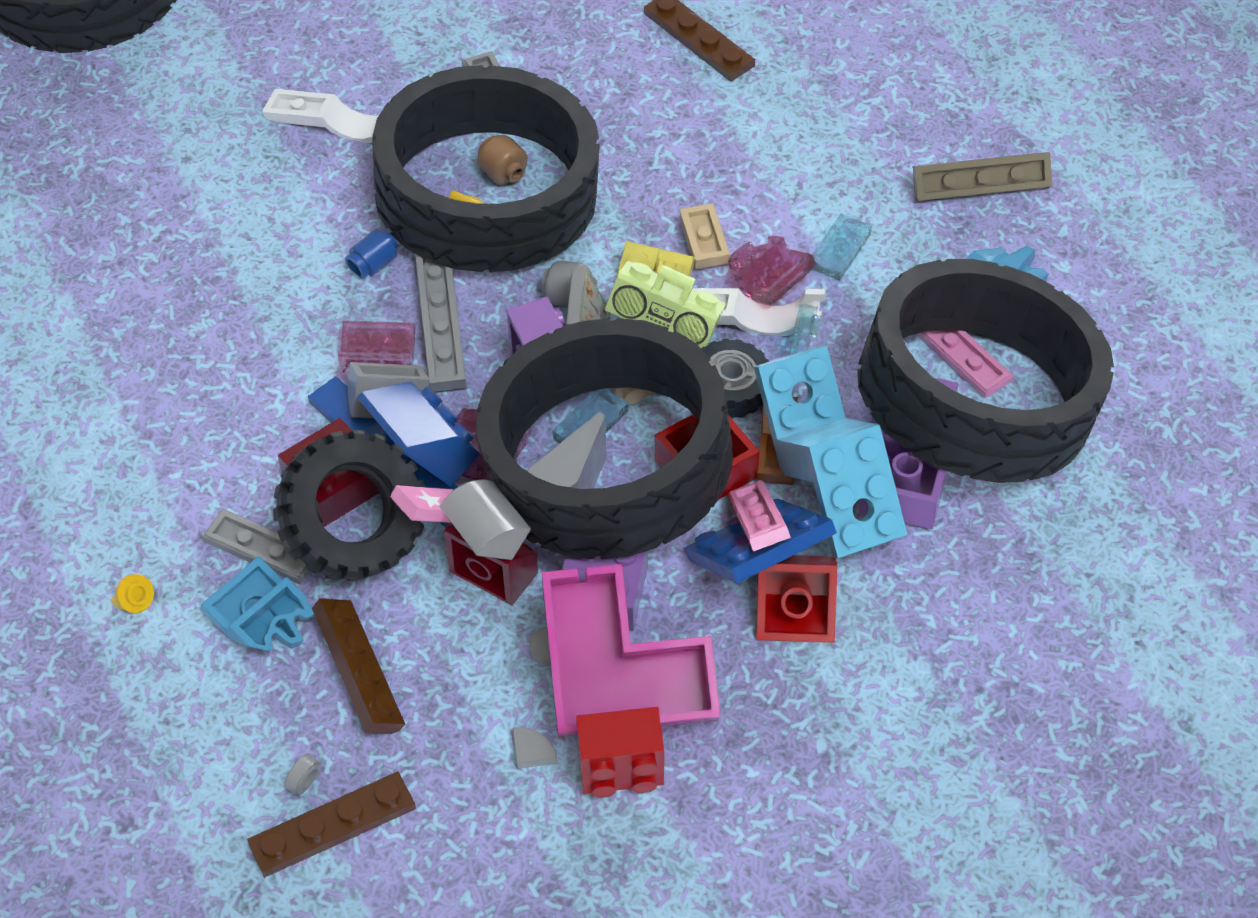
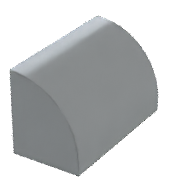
[348,362,429,418]
[439,480,531,560]

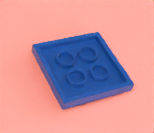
[684,499,837,584]

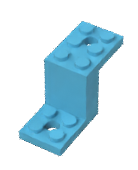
[754,345,907,558]

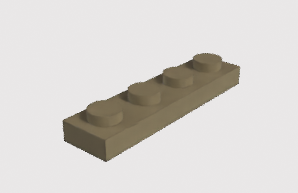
[912,152,1053,201]

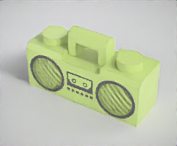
[605,261,726,348]

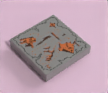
[566,266,611,326]

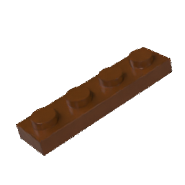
[644,0,755,82]
[312,598,405,734]
[247,771,416,878]

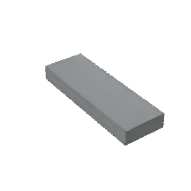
[202,509,310,585]

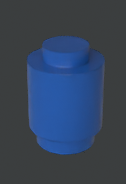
[345,229,398,279]

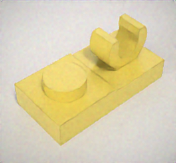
[618,241,696,288]

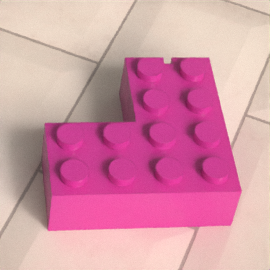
[542,564,721,737]

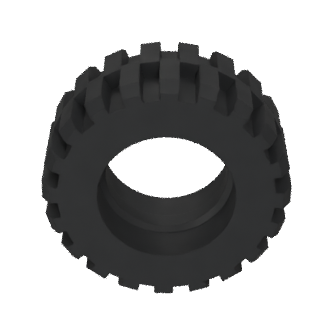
[273,430,425,581]

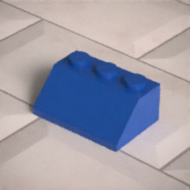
[357,382,481,487]

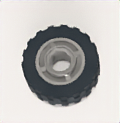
[701,338,769,419]

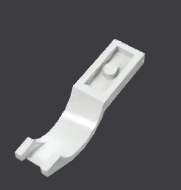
[262,89,379,143]
[691,288,826,337]

